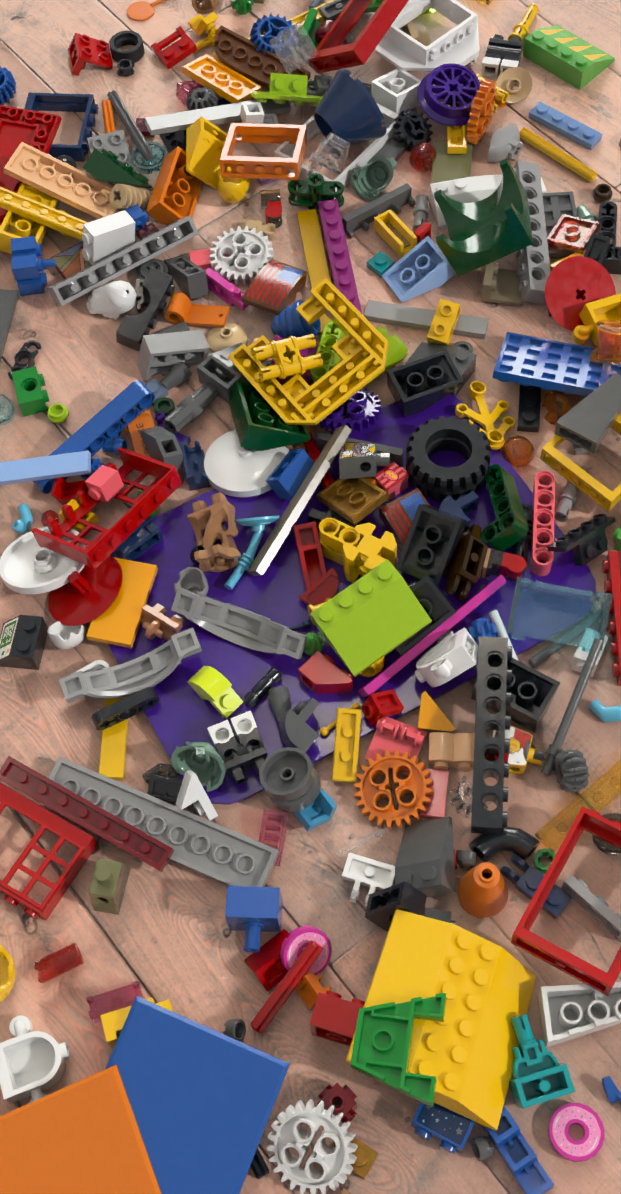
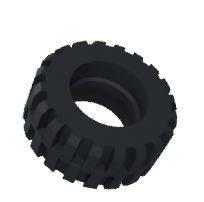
[406,416,491,501]

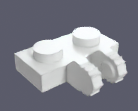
[342,853,395,907]

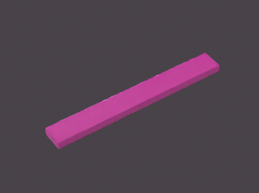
[358,575,506,698]

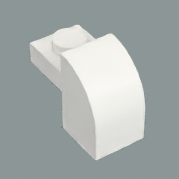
[240,102,279,124]

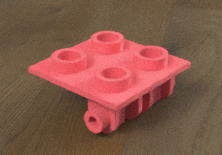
[364,717,427,776]

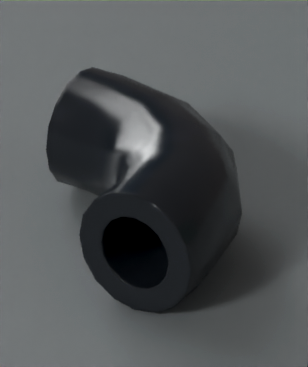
[469,826,540,862]

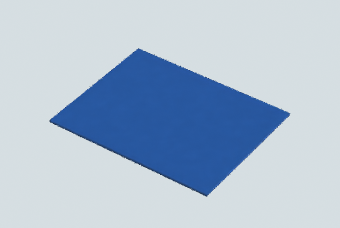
[105,996,290,1194]

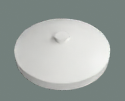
[204,429,289,497]
[0,527,87,594]

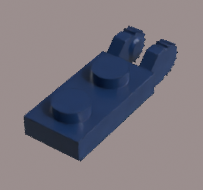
[500,854,572,919]

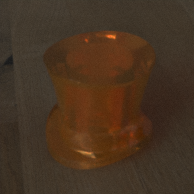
[590,320,621,364]

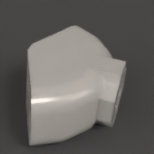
[488,124,523,163]

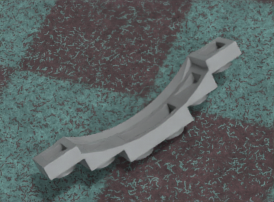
[171,588,308,659]
[59,628,202,703]

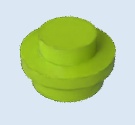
[47,403,69,423]

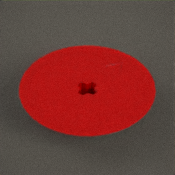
[545,256,616,332]
[48,555,123,626]

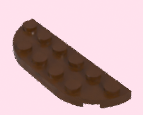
[215,25,311,89]

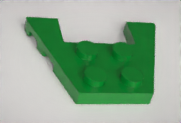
[350,993,447,1107]

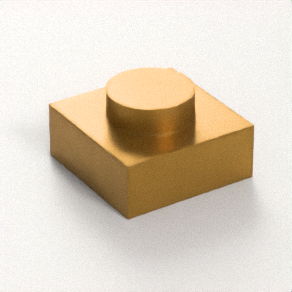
[350,1138,379,1179]

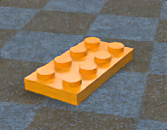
[182,54,262,103]

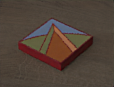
[50,241,91,279]

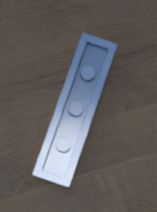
[528,102,602,150]

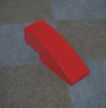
[293,522,326,591]

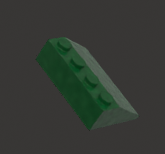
[229,381,311,451]

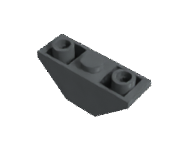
[140,426,184,484]

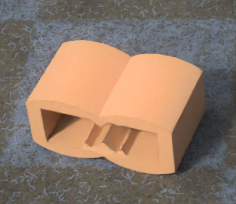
[429,732,475,772]

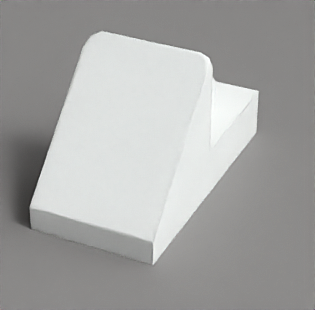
[176,769,218,821]

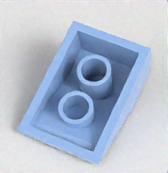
[381,236,456,303]

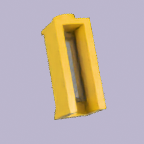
[374,209,417,259]

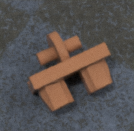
[141,603,183,641]

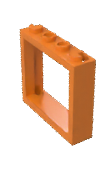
[220,123,307,180]

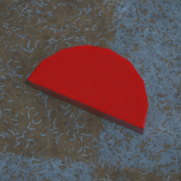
[299,567,339,606]

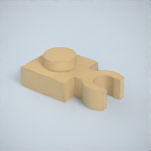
[241,219,276,240]

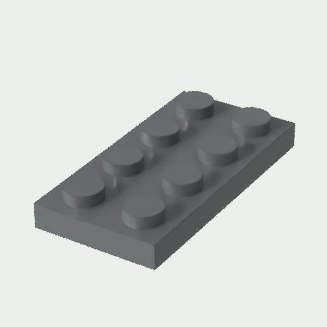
[542,191,584,258]

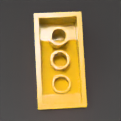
[0,182,58,254]

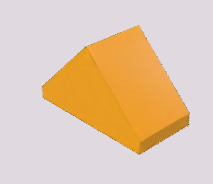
[418,691,456,733]

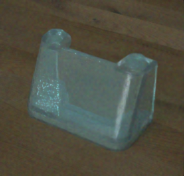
[507,577,613,653]

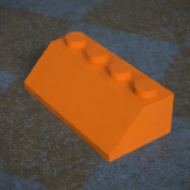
[146,146,203,225]

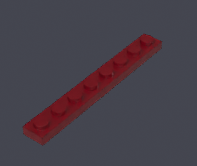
[0,756,174,872]

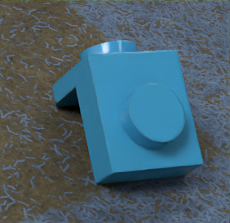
[293,789,337,832]

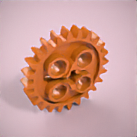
[466,79,497,145]
[354,749,434,830]

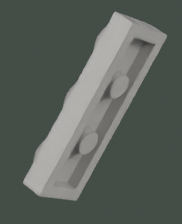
[561,875,621,942]

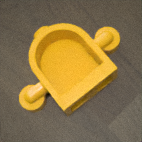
[572,293,621,353]

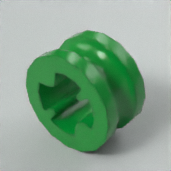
[533,848,555,874]

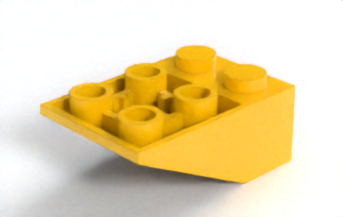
[186,116,228,190]

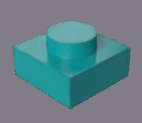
[367,251,395,278]

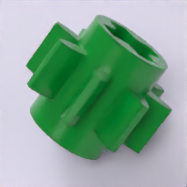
[231,0,253,15]

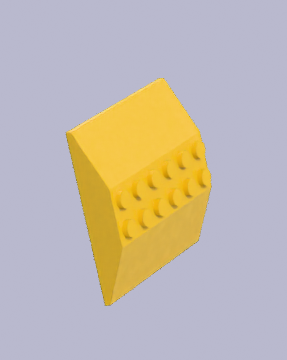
[346,909,537,1131]

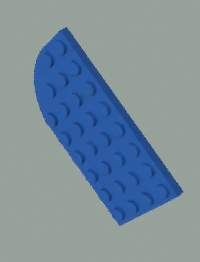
[492,332,621,397]

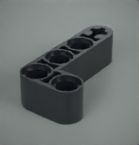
[596,201,621,275]

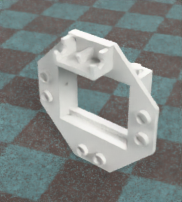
[375,0,480,71]

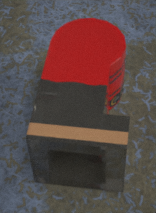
[260,189,283,228]
[480,548,526,582]

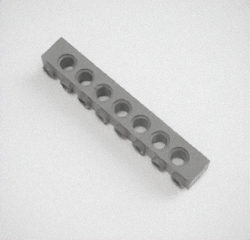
[512,160,551,305]
[48,216,199,306]

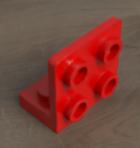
[68,33,113,76]

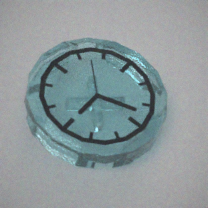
[131,142,168,174]

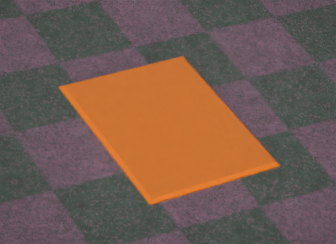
[0,1065,162,1194]

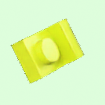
[187,666,243,718]

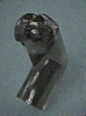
[142,763,180,784]

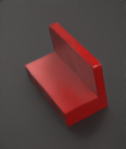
[244,929,303,991]

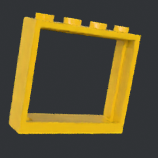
[540,414,621,512]

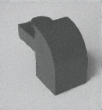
[279,698,319,752]

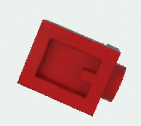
[362,689,404,726]

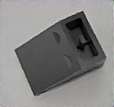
[197,342,271,403]

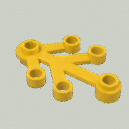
[455,381,515,450]

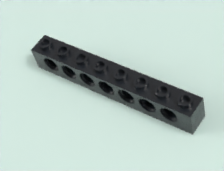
[471,636,512,835]

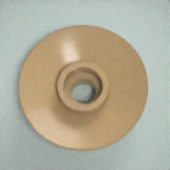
[496,67,533,104]
[207,322,248,353]

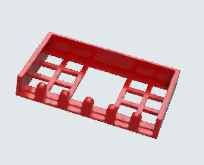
[31,447,182,570]
[0,782,98,921]

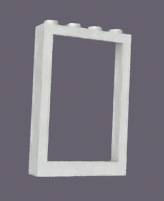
[274,103,399,199]

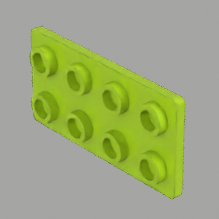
[251,72,323,106]

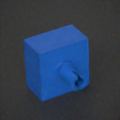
[225,886,283,953]

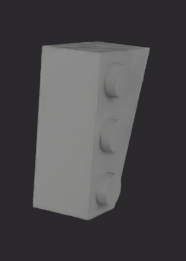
[137,330,210,383]

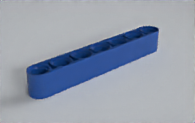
[33,380,155,494]

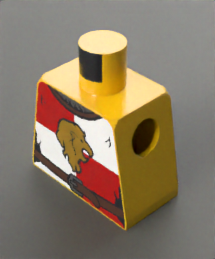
[487,726,545,775]

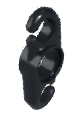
[8,340,41,380]

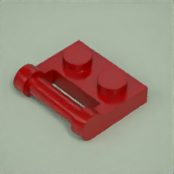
[151,26,198,70]

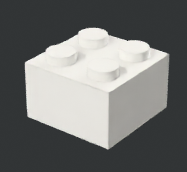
[371,68,421,114]

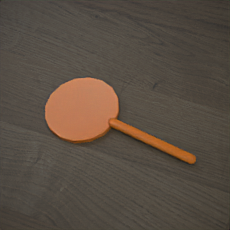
[127,0,165,21]

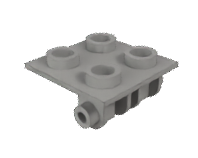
[87,130,133,166]

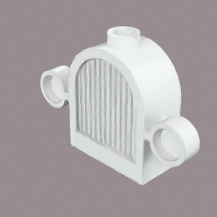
[415,627,478,687]
[0,1015,70,1103]

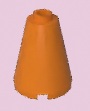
[457,862,509,918]

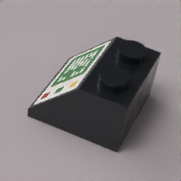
[0,615,48,670]

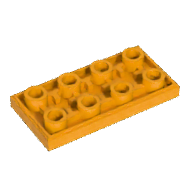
[86,557,158,648]

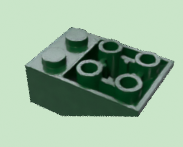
[83,148,152,189]

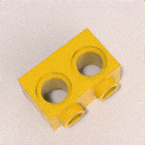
[427,298,461,345]

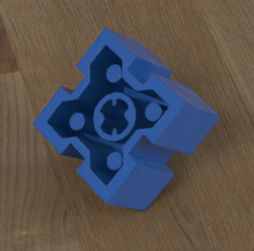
[11,236,56,296]

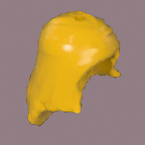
[217,167,254,204]

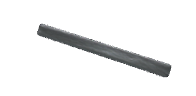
[107,90,153,161]

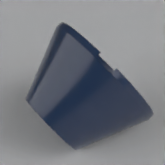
[313,68,387,148]

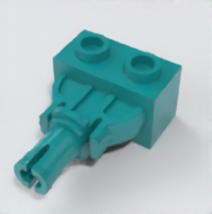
[509,1014,575,1108]

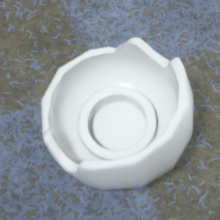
[47,621,86,649]

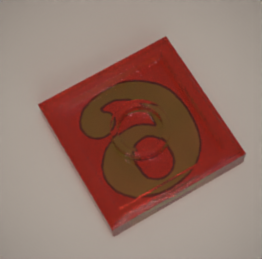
[547,214,600,254]

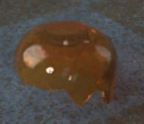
[542,390,571,425]
[501,435,535,468]

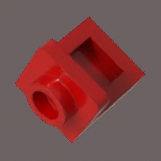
[51,477,88,505]

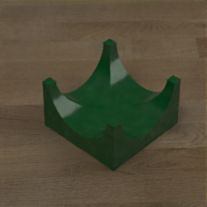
[434,158,533,277]

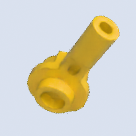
[195,28,219,52]

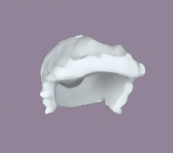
[86,281,137,320]

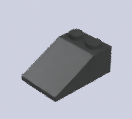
[405,342,477,397]
[395,816,456,897]

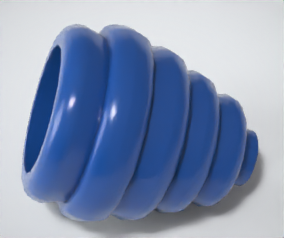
[271,300,321,339]

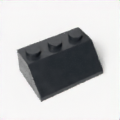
[471,658,560,732]

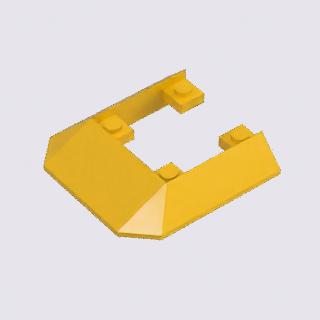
[227,278,389,425]

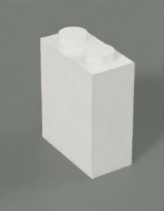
[82,210,135,265]

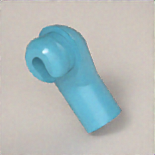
[12,504,33,534]
[588,699,621,723]

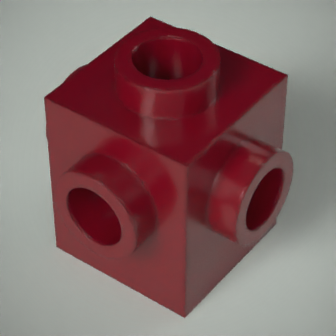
[318,1083,357,1124]

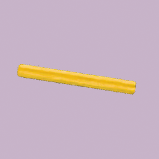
[519,128,597,182]

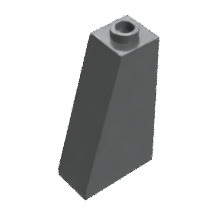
[554,373,621,454]

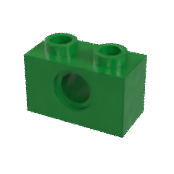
[11,366,50,417]

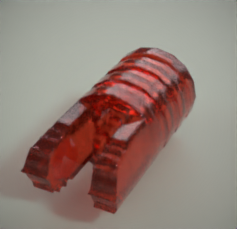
[34,942,84,983]

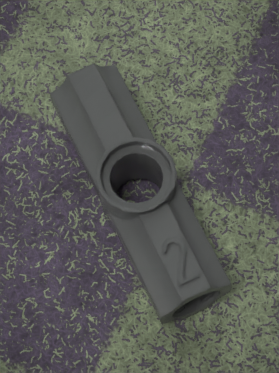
[163,382,218,435]

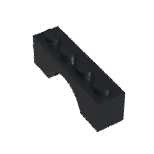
[116,267,175,352]

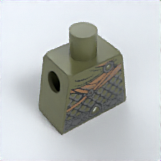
[89,859,130,915]

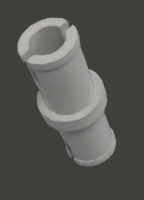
[413,194,429,231]
[554,481,579,522]

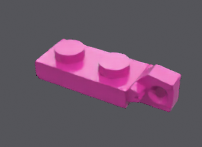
[205,268,249,311]

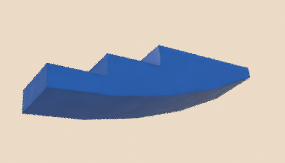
[482,1106,554,1194]

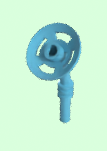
[224,515,280,590]

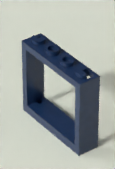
[24,92,98,162]

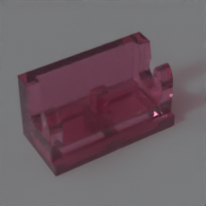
[86,981,144,1024]

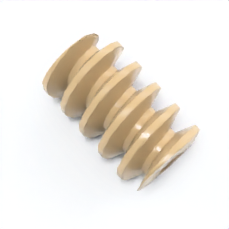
[109,184,151,211]

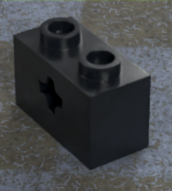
[365,881,427,931]

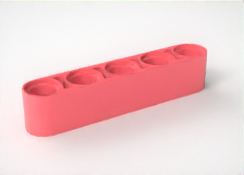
[530,470,555,577]

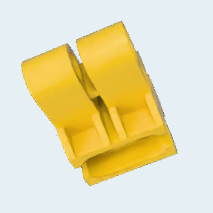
[319,518,397,583]

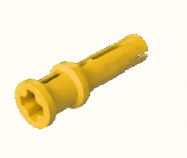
[508,4,539,45]

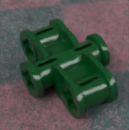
[287,173,344,214]

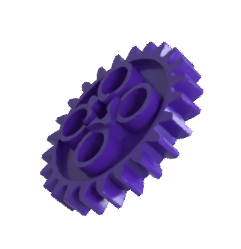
[318,388,381,434]

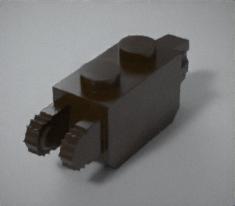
[444,524,488,601]

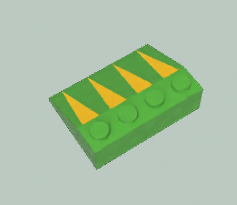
[523,25,615,90]

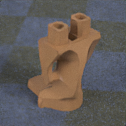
[188,492,241,572]

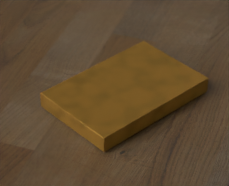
[316,477,389,525]

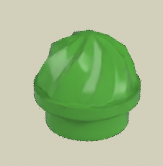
[303,633,324,656]

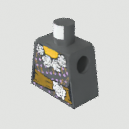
[339,441,390,479]

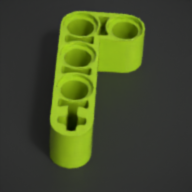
[311,321,345,384]

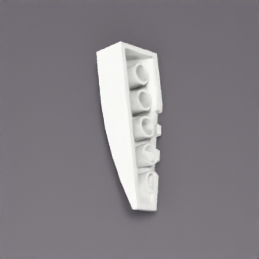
[429,175,547,229]

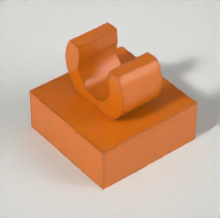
[295,972,331,1010]

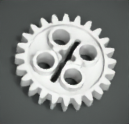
[209,226,274,285]
[267,1099,358,1194]

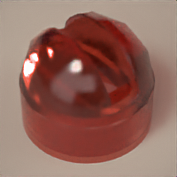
[41,510,60,527]

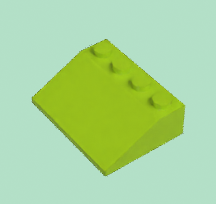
[310,559,432,677]

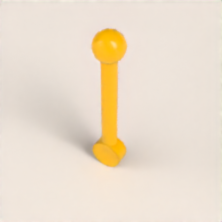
[320,702,361,736]

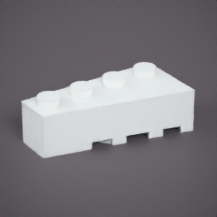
[538,982,621,1048]

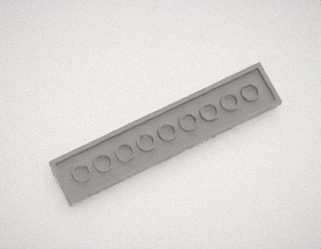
[49,757,280,887]

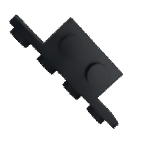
[547,514,616,566]

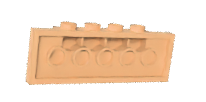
[4,142,118,219]

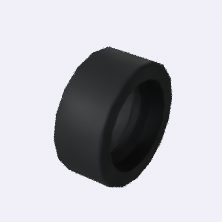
[109,30,145,63]

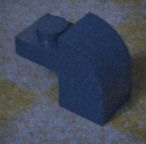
[440,491,478,533]

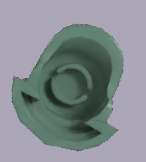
[351,156,397,201]
[171,741,226,792]

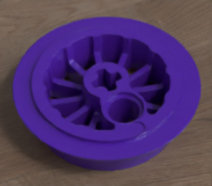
[417,63,480,126]

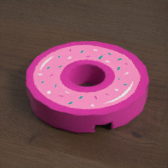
[280,925,332,976]
[548,1103,605,1162]

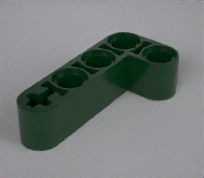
[480,464,529,552]

